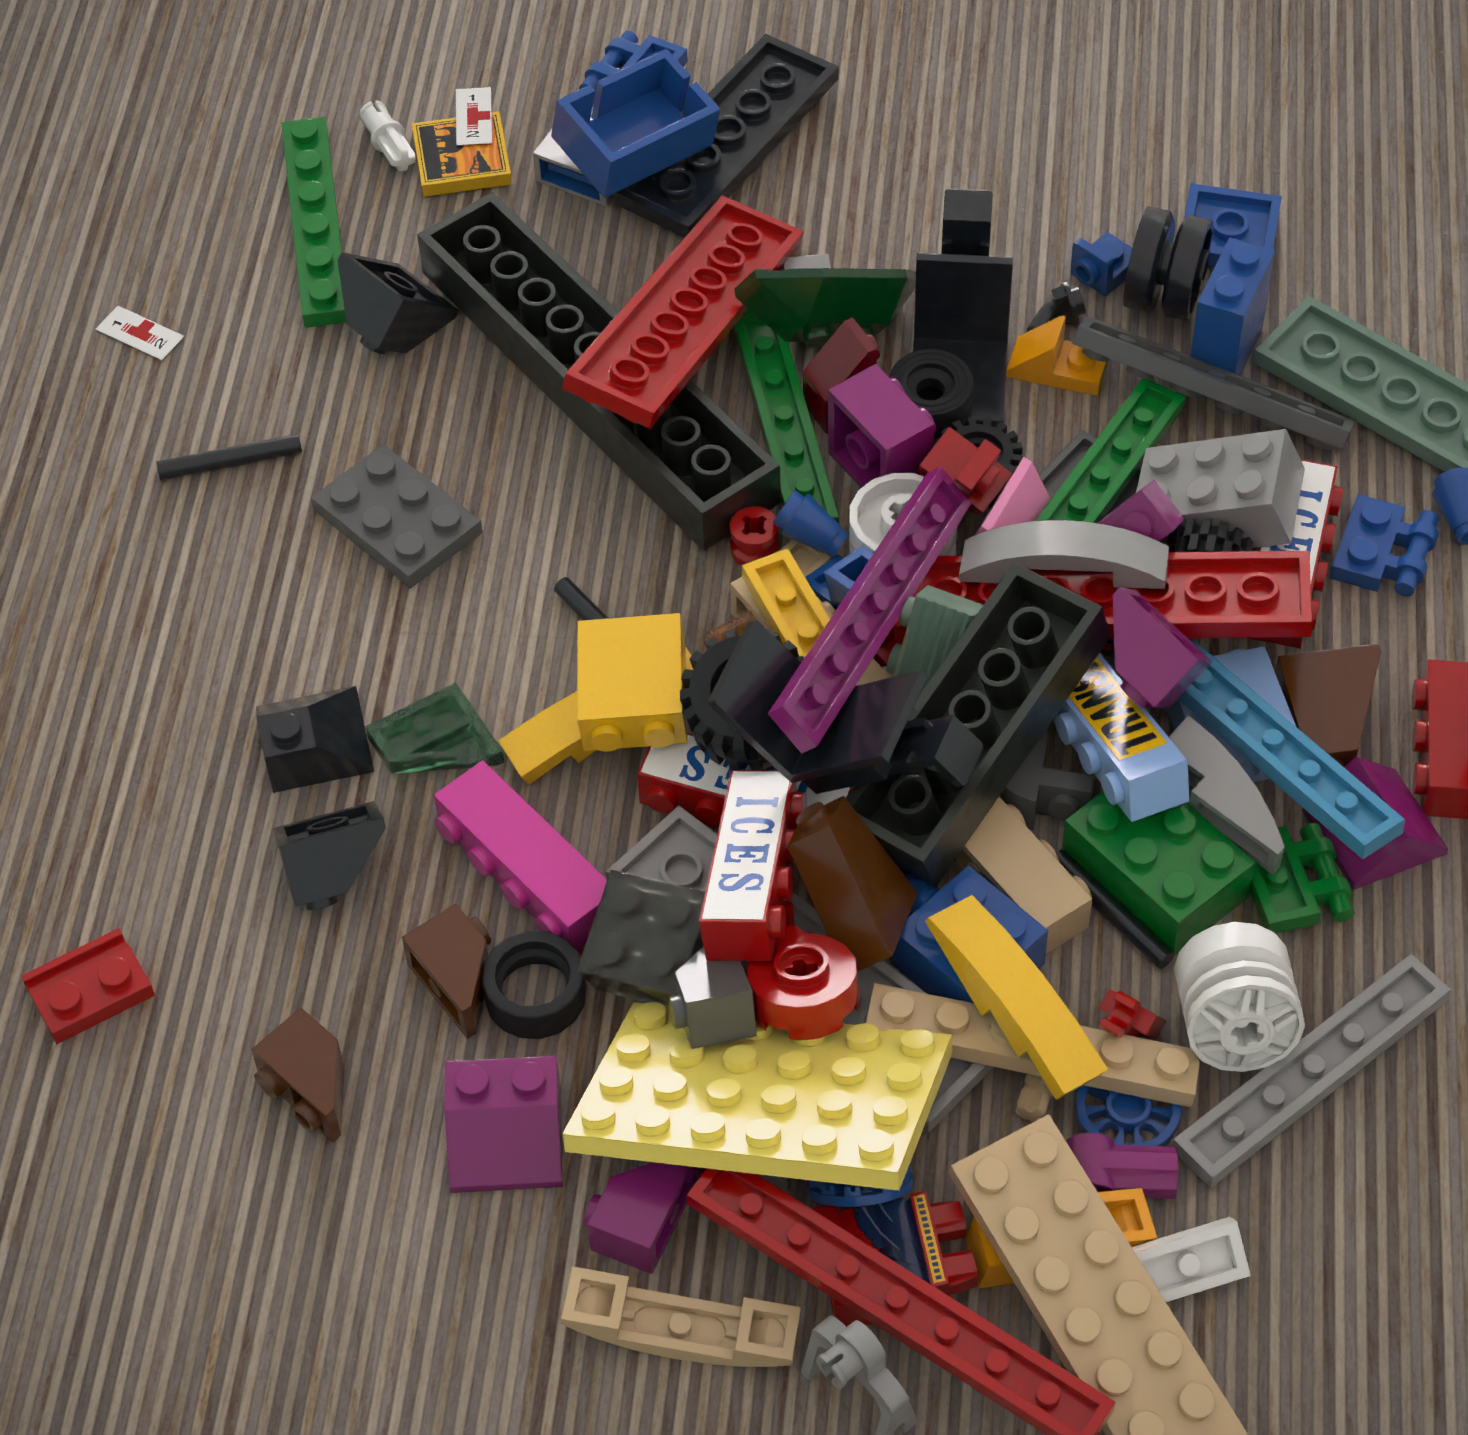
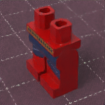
[813,1191,978,1327]

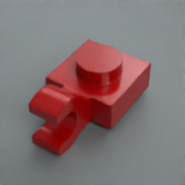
[1099,989,1167,1039]

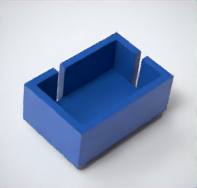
[551,48,721,198]

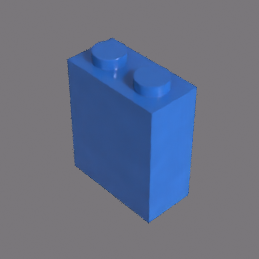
[1190,237,1275,376]

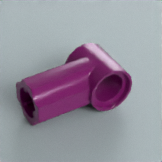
[1066,1133,1178,1199]

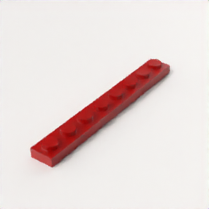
[687,1169,1116,1435]

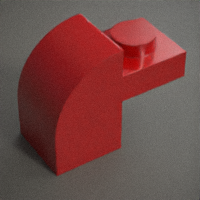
[917,427,1013,514]

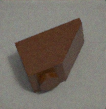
[402,904,491,1039]

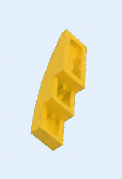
[498,647,693,785]
[925,895,1108,1100]

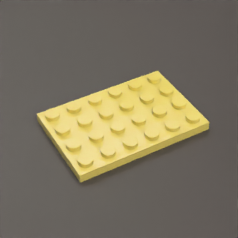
[563,1002,953,1191]

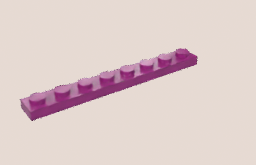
[768,466,971,753]

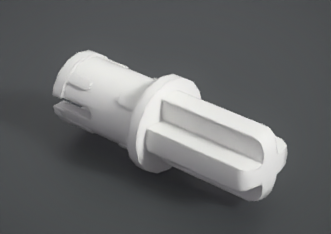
[359,101,416,171]

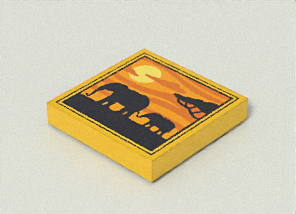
[412,112,512,197]

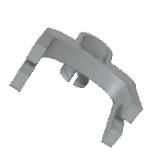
[800,1315,919,1435]

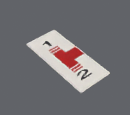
[456,87,492,145]
[95,306,184,360]

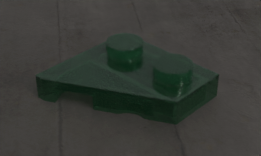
[365,683,504,774]

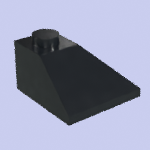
[338,252,460,354]
[256,686,374,793]
[273,801,386,910]

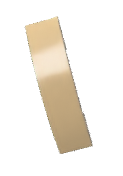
[561,1266,801,1367]

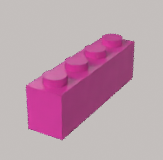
[434,760,621,950]

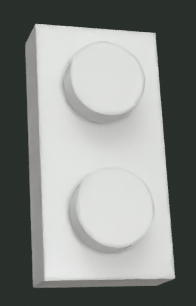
[1132,1217,1251,1302]

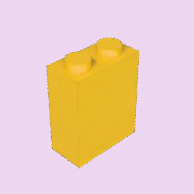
[577,613,688,752]

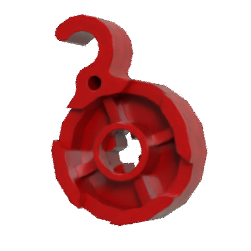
[747,901,860,1041]

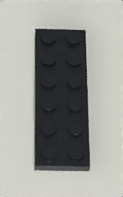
[614,34,839,237]

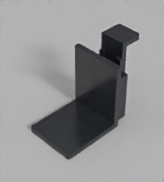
[913,189,1013,427]
[708,620,983,794]

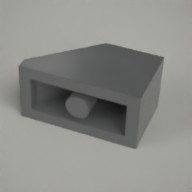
[669,946,757,1049]

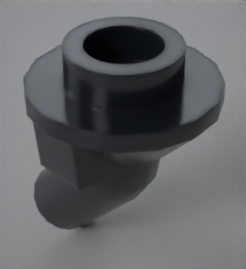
[1027,280,1086,332]

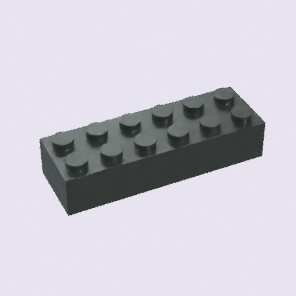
[846,562,1111,888]

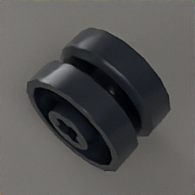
[1123,206,1214,321]

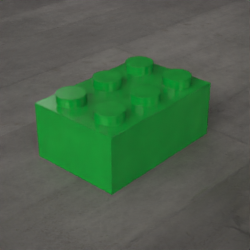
[1062,791,1256,956]

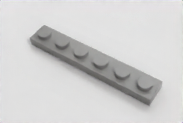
[1172,953,1451,1188]

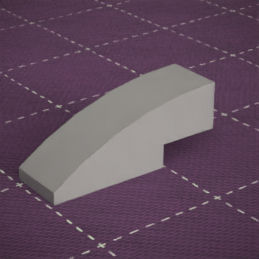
[1169,715,1285,875]

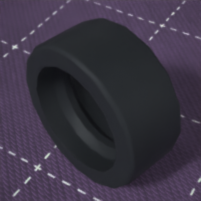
[481,931,587,1039]

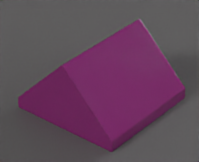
[1302,757,1448,890]

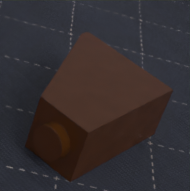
[1275,644,1381,767]
[787,796,918,972]

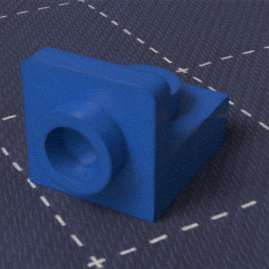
[1070,232,1132,297]

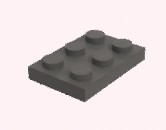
[311,444,483,589]

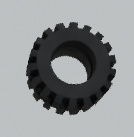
[680,628,804,770]

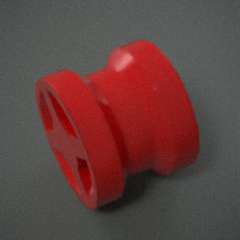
[729,506,779,566]

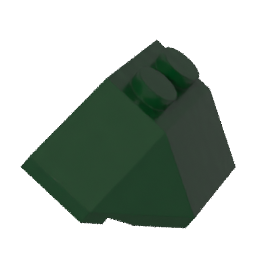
[734,268,916,347]

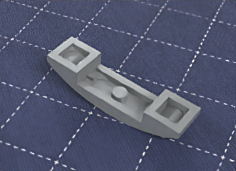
[959,520,1169,589]

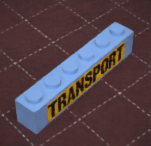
[1052,653,1190,822]

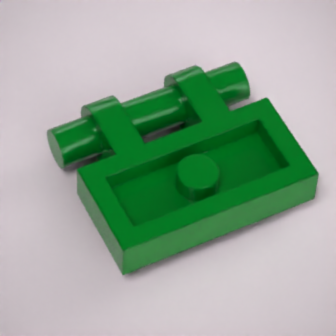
[1250,823,1355,933]

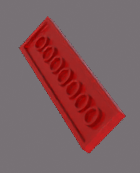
[562,195,804,429]
[893,551,1312,641]

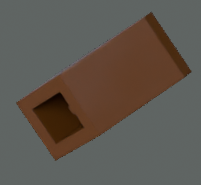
[251,1007,344,1142]

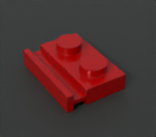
[21,928,155,1045]

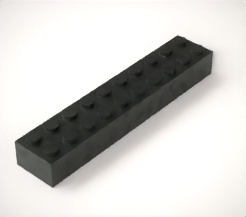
[417,192,781,551]

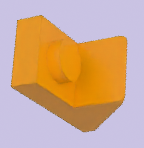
[1006,316,1109,396]

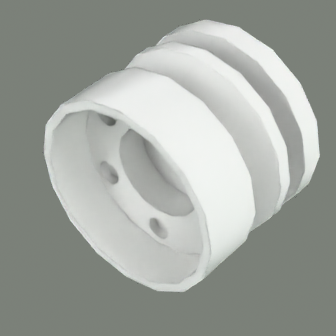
[1174,922,1305,1072]

